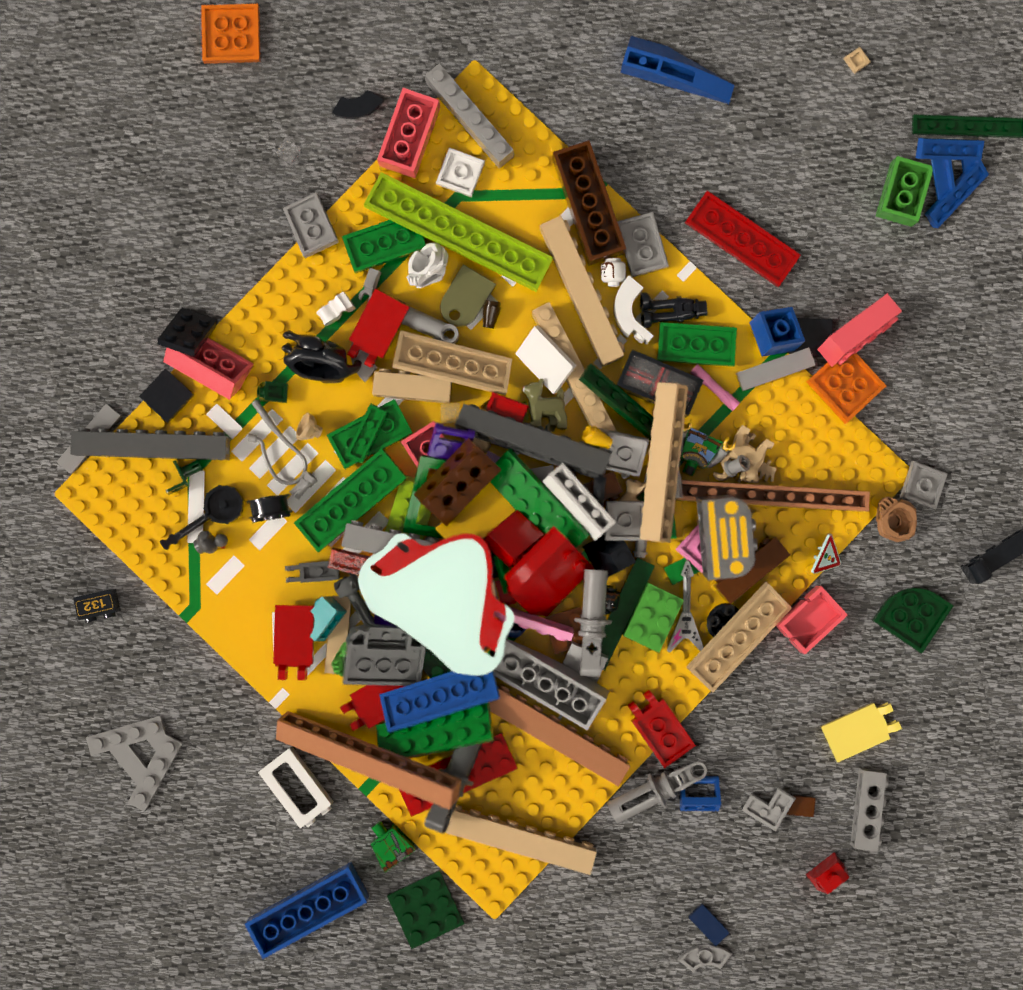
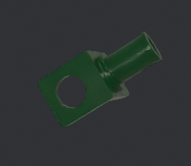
[165,460,203,495]

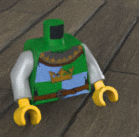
[680,419,736,476]

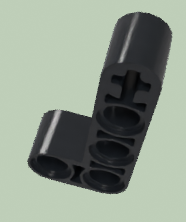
[960,529,1023,584]

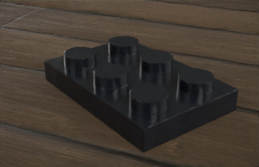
[157,307,218,357]

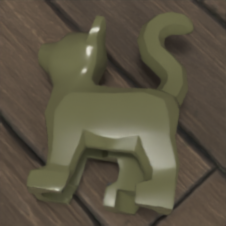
[523,379,567,432]

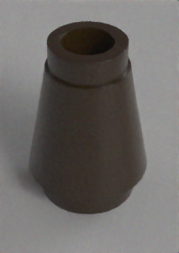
[483,300,501,329]

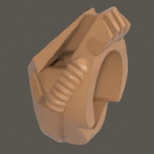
[876,497,917,542]

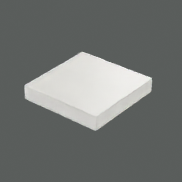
[436,148,485,198]

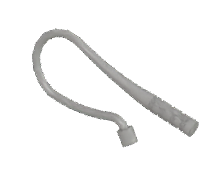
[248,399,308,485]

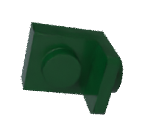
[257,381,288,403]

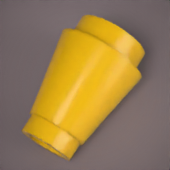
[582,425,613,449]

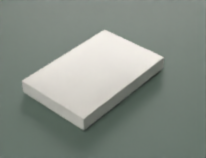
[515,325,577,394]

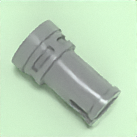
[289,471,318,500]

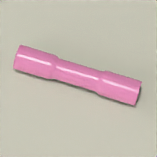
[690,364,740,411]

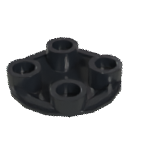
[706,603,739,637]

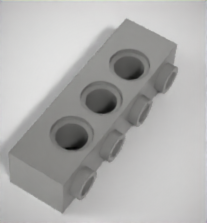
[850,768,889,852]

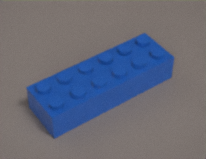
[244,862,369,959]

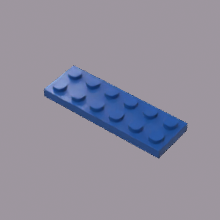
[379,671,501,733]

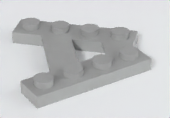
[86,715,183,812]

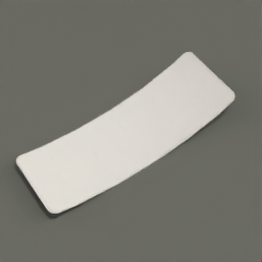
[207,404,242,439]

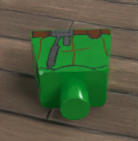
[371,821,416,872]

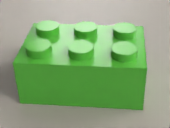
[875,156,933,227]
[622,583,684,653]

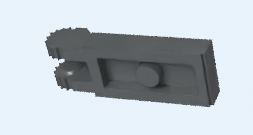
[285,560,340,583]

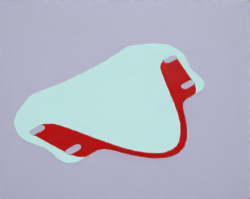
[358,533,514,676]

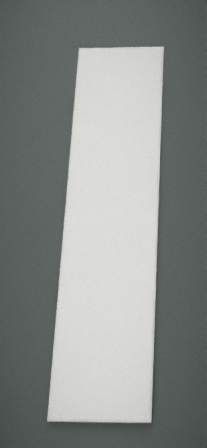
[187,470,205,543]

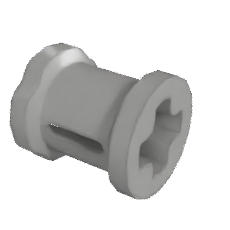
[724,455,750,477]

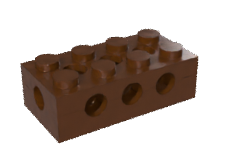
[414,438,501,526]

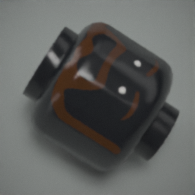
[605,585,620,614]

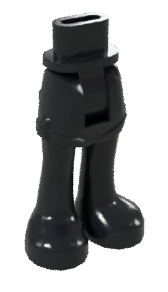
[640,292,707,328]

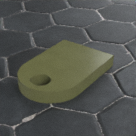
[440,264,496,327]

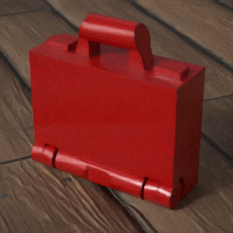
[484,510,544,568]

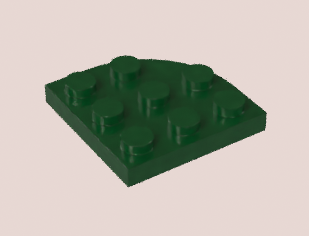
[872,588,953,654]

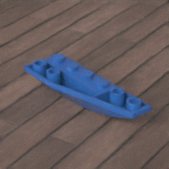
[620,36,734,104]

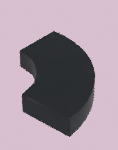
[332,90,384,119]

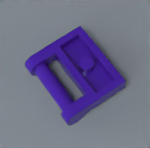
[427,422,475,460]

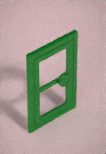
[402,455,446,539]

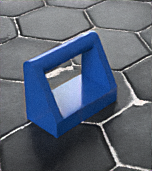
[680,776,721,811]

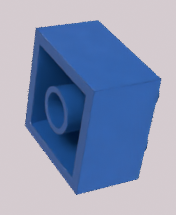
[749,307,805,357]

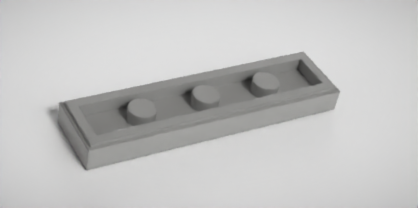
[736,347,815,391]
[56,404,122,474]

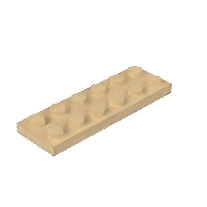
[392,330,512,395]
[686,582,792,693]

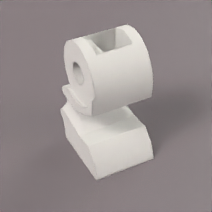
[316,292,356,326]

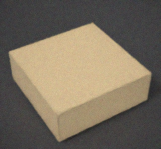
[844,47,871,74]

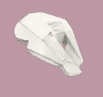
[407,243,448,288]

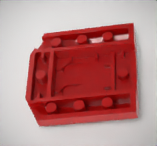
[505,526,594,617]

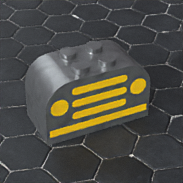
[696,495,757,580]

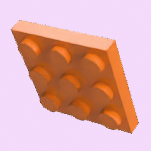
[201,4,260,64]
[806,353,886,424]

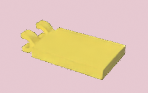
[820,702,902,762]

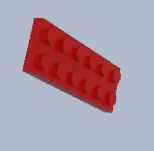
[685,191,801,287]
[399,732,518,817]

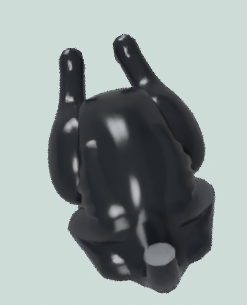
[282,330,362,383]

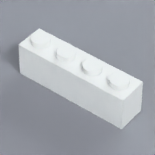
[543,463,616,540]

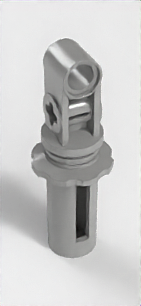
[574,569,612,677]
[607,761,708,824]

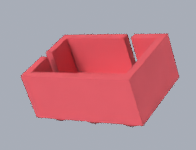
[776,586,848,654]

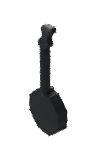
[160,485,244,550]

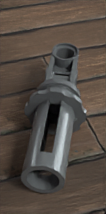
[424,743,483,834]

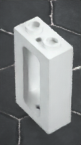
[258,746,334,829]

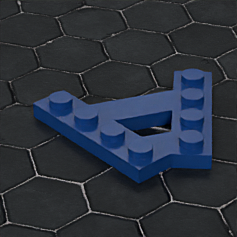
[915,138,989,228]

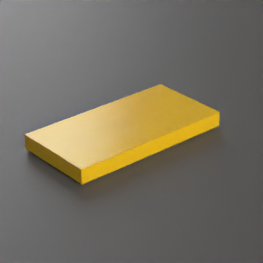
[435,482,516,539]

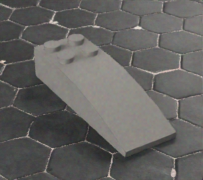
[493,639,609,730]

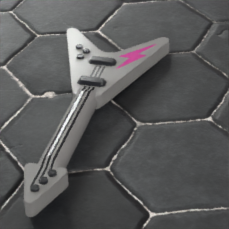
[667,560,704,652]

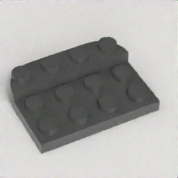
[342,624,426,686]

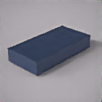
[688,903,729,946]

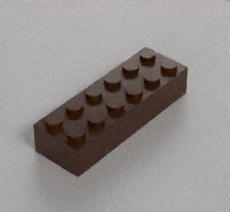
[552,140,627,266]

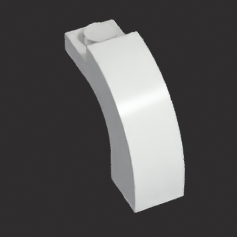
[614,276,653,344]

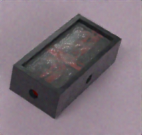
[617,350,704,418]

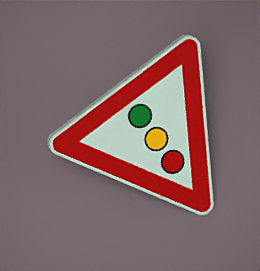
[811,534,841,574]

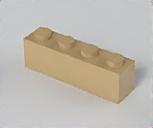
[372,369,452,404]

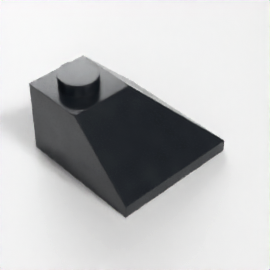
[582,536,636,577]

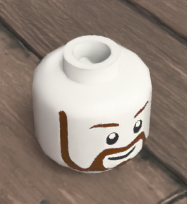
[601,258,626,287]

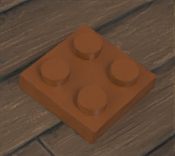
[544,606,592,655]

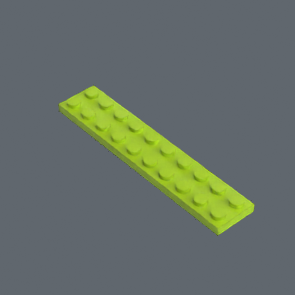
[364,172,553,292]

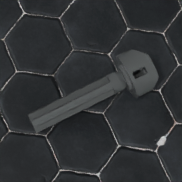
[334,574,375,624]

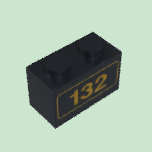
[73,589,121,623]

